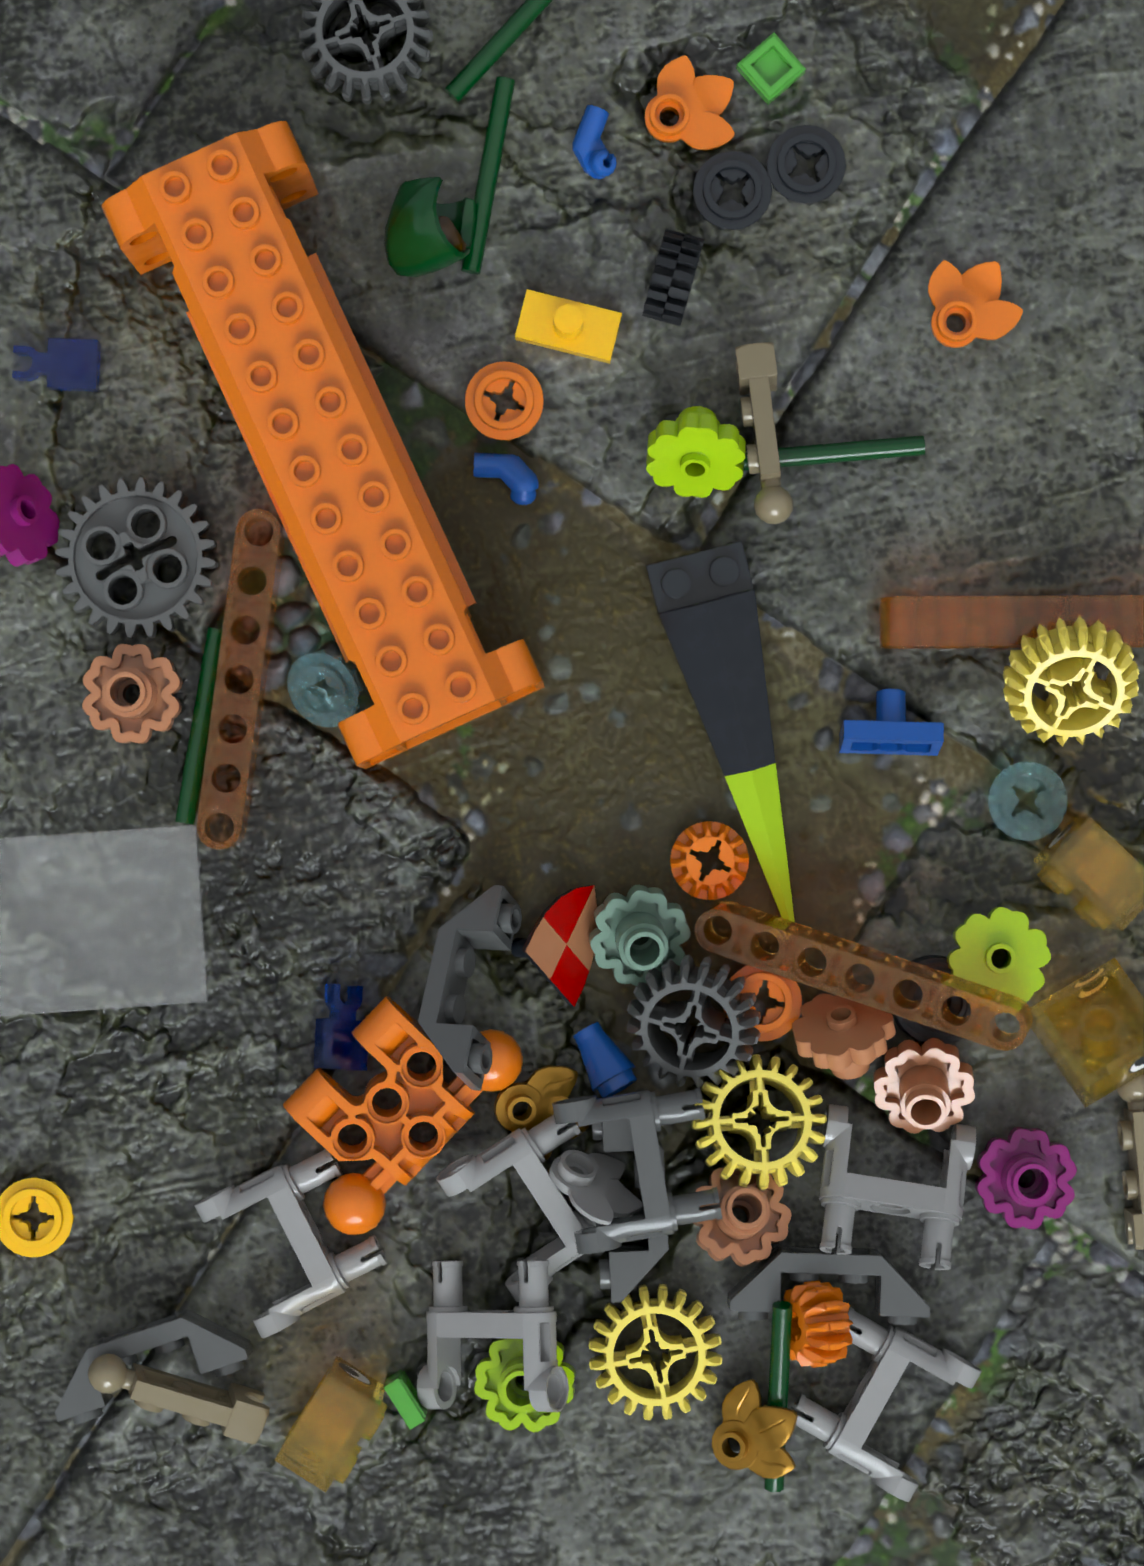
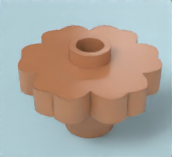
[82,644,182,744]
[792,988,896,1080]
[873,1038,975,1134]
[693,1168,792,1267]

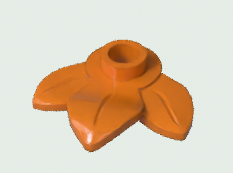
[644,55,735,150]
[928,260,1023,348]

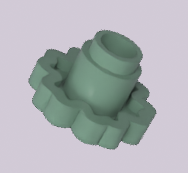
[589,885,691,986]

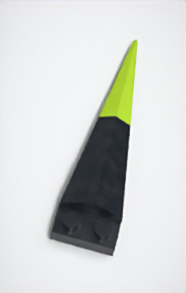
[645,541,796,937]

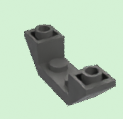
[418,885,522,1091]
[592,1119,669,1303]
[727,1245,930,1325]
[55,1309,253,1424]

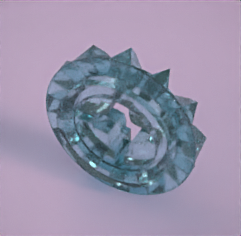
[287,649,363,727]
[988,762,1067,841]

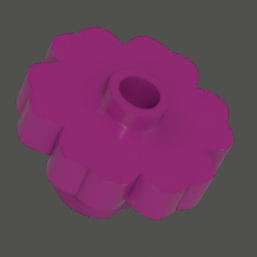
[0,464,60,567]
[975,1127,1077,1229]

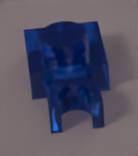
[12,338,101,392]
[314,984,368,1071]

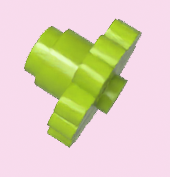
[646,406,746,498]
[947,907,1051,1009]
[474,1338,576,1433]

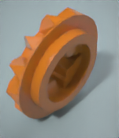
[465,361,544,441]
[670,821,749,900]
[724,962,802,1042]

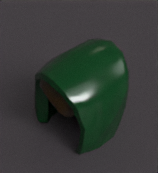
[384,177,476,277]

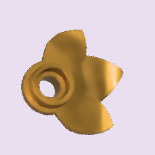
[494,1066,589,1160]
[712,1379,798,1479]

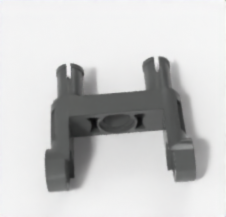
[552,1088,722,1254]

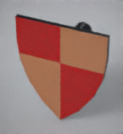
[511,885,597,1007]

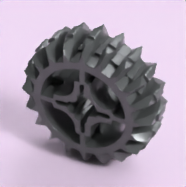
[299,0,433,104]
[627,954,761,1088]

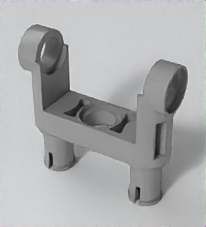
[819,1104,976,1270]
[436,1114,617,1302]
[194,1148,388,1338]
[417,1260,569,1412]
[790,1307,982,1502]

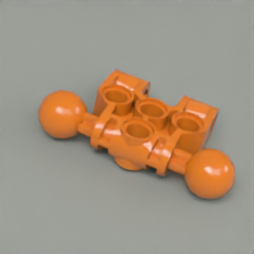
[283,996,523,1235]

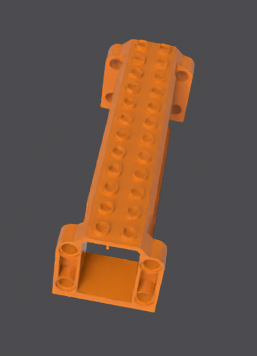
[101,121,545,769]

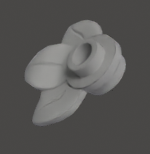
[549,1150,643,1225]

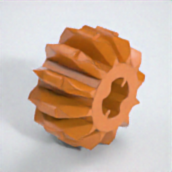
[783,1280,853,1368]

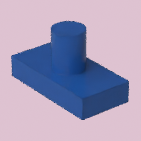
[839,689,944,756]

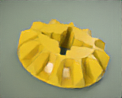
[0,1177,75,1257]

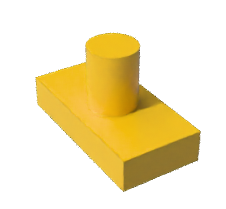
[515,289,622,364]

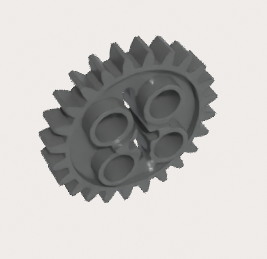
[55,477,218,639]

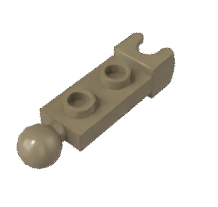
[735,342,793,525]
[1116,1065,1144,1250]
[88,1353,270,1444]

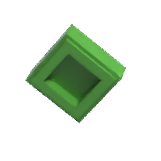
[736,33,806,105]
[383,1369,428,1430]

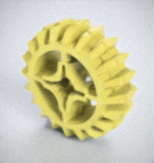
[1003,615,1139,747]
[692,1054,827,1190]
[588,1284,722,1420]

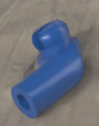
[572,105,617,179]
[473,453,539,505]

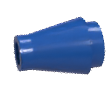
[573,1022,637,1098]

